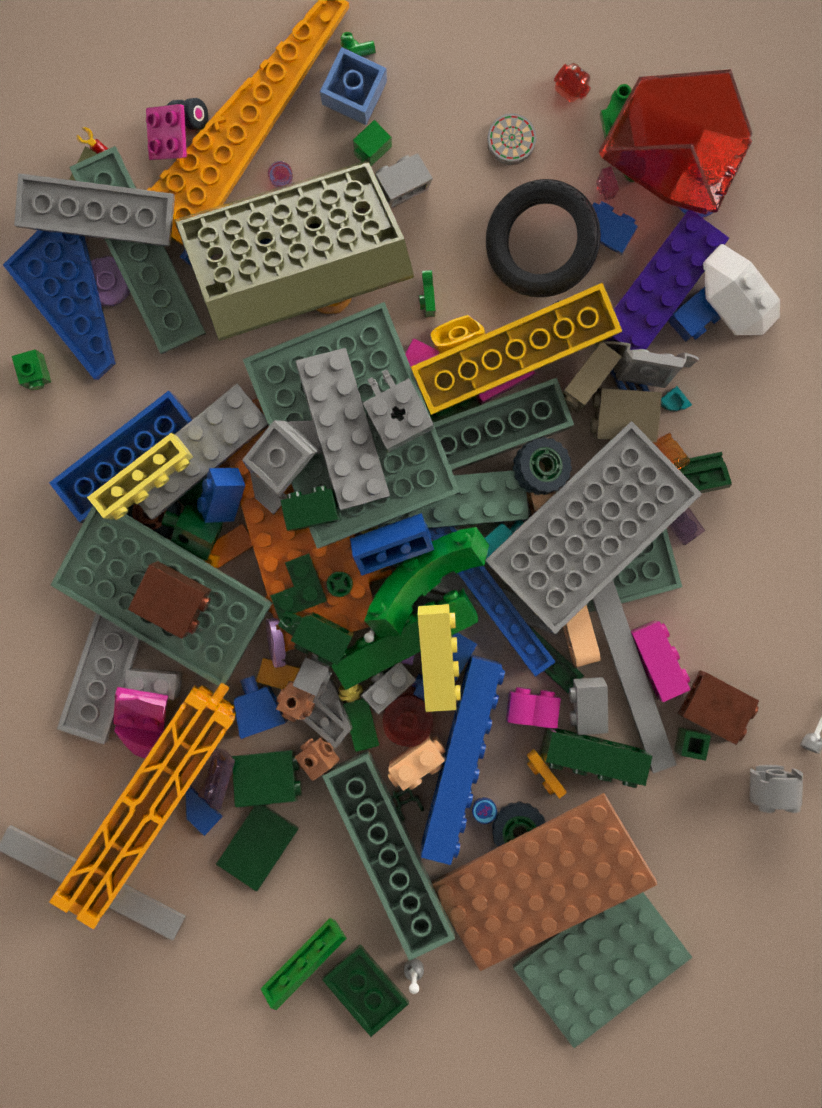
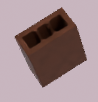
[128,561,211,639]
[677,670,759,745]

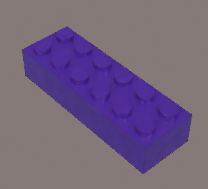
[604,208,729,350]

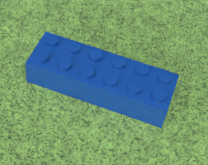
[49,391,193,523]

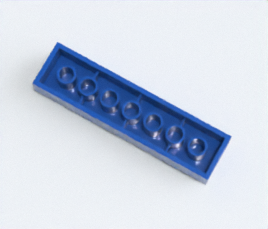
[420,655,505,865]

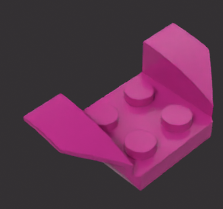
[114,687,168,758]

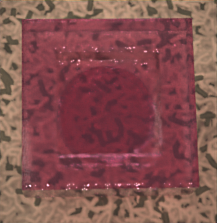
[596,166,619,201]

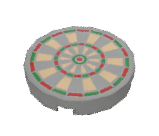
[487,113,536,165]

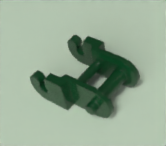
[391,787,425,821]

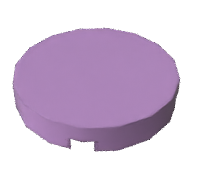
[91,256,130,306]
[266,618,286,668]

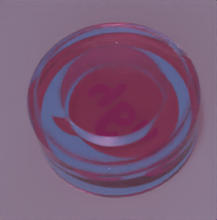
[268,161,293,188]

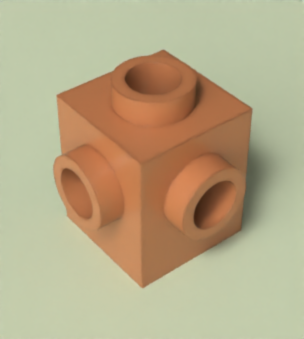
[276,681,315,722]
[295,736,340,781]

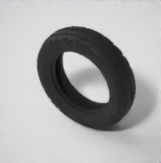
[486,179,601,297]

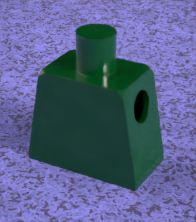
[161,504,224,561]

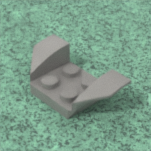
[602,341,699,388]
[242,420,323,514]

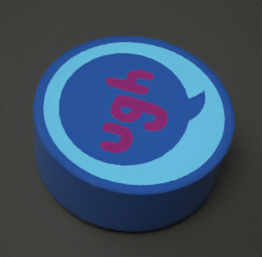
[472,797,497,824]

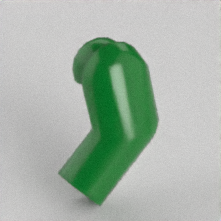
[340,32,376,56]

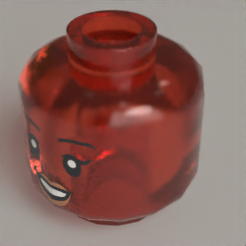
[554,63,591,102]

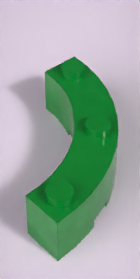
[364,527,489,637]

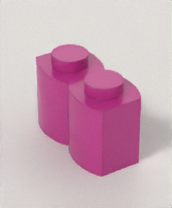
[506,687,561,728]

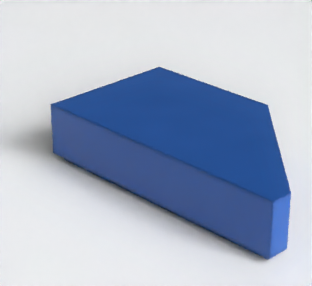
[186,785,223,836]

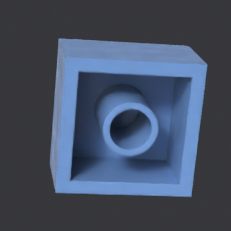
[320,47,387,125]

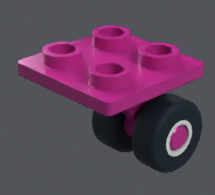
[146,98,208,160]

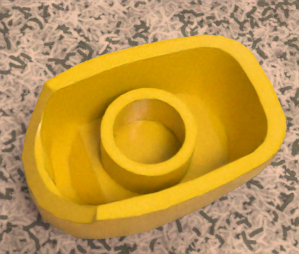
[430,315,485,354]

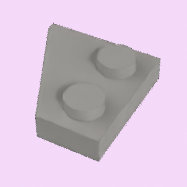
[302,679,353,748]

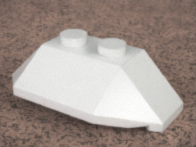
[703,244,780,335]

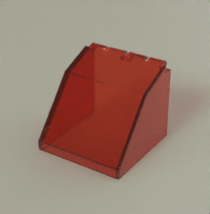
[599,69,753,215]

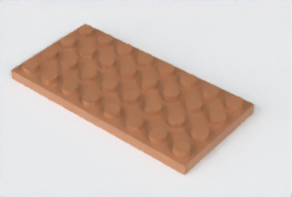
[432,793,657,971]

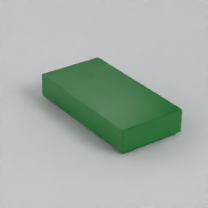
[343,698,380,752]

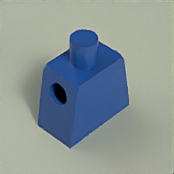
[234,675,288,739]

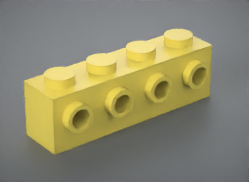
[87,433,193,520]
[418,604,461,712]

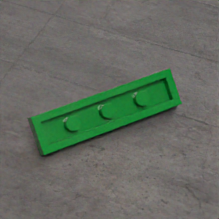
[261,918,347,1010]

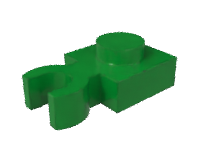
[419,270,436,317]

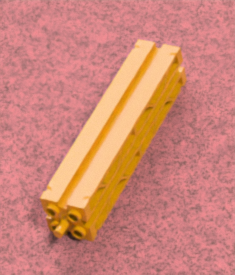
[49,683,236,930]

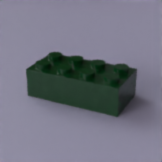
[539,728,653,788]

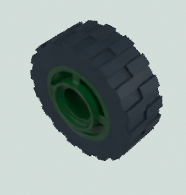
[513,437,572,495]
[492,801,546,848]

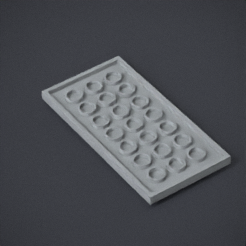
[485,421,702,634]

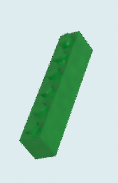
[331,589,478,690]

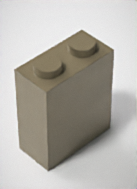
[562,341,622,413]
[590,388,662,443]

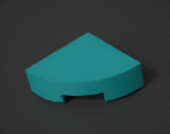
[661,386,692,411]

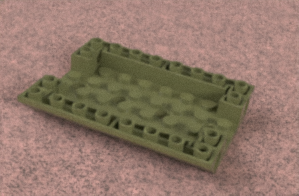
[175,162,414,341]

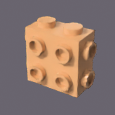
[387,733,446,791]

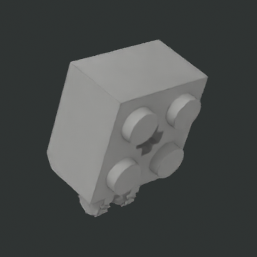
[363,369,434,453]

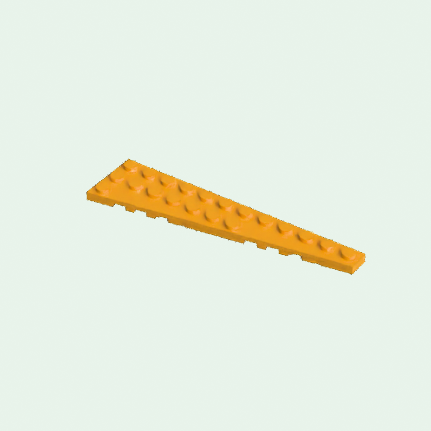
[147,0,350,246]

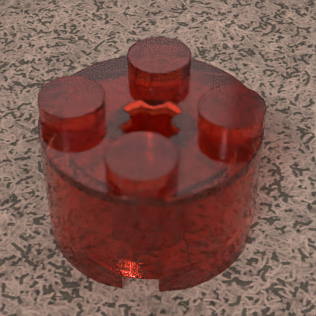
[383,693,433,747]

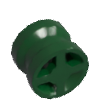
[327,572,353,597]

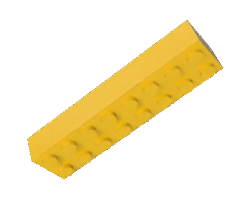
[411,282,622,415]

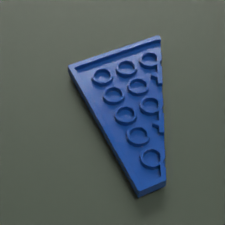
[3,230,116,380]

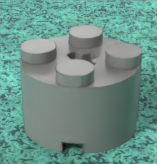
[749,765,803,813]

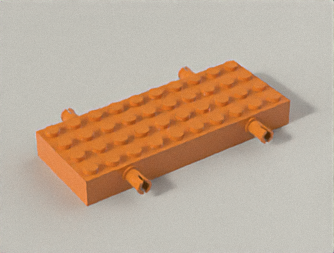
[217,399,392,652]

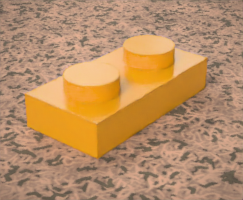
[526,749,567,799]

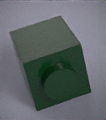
[674,727,711,761]

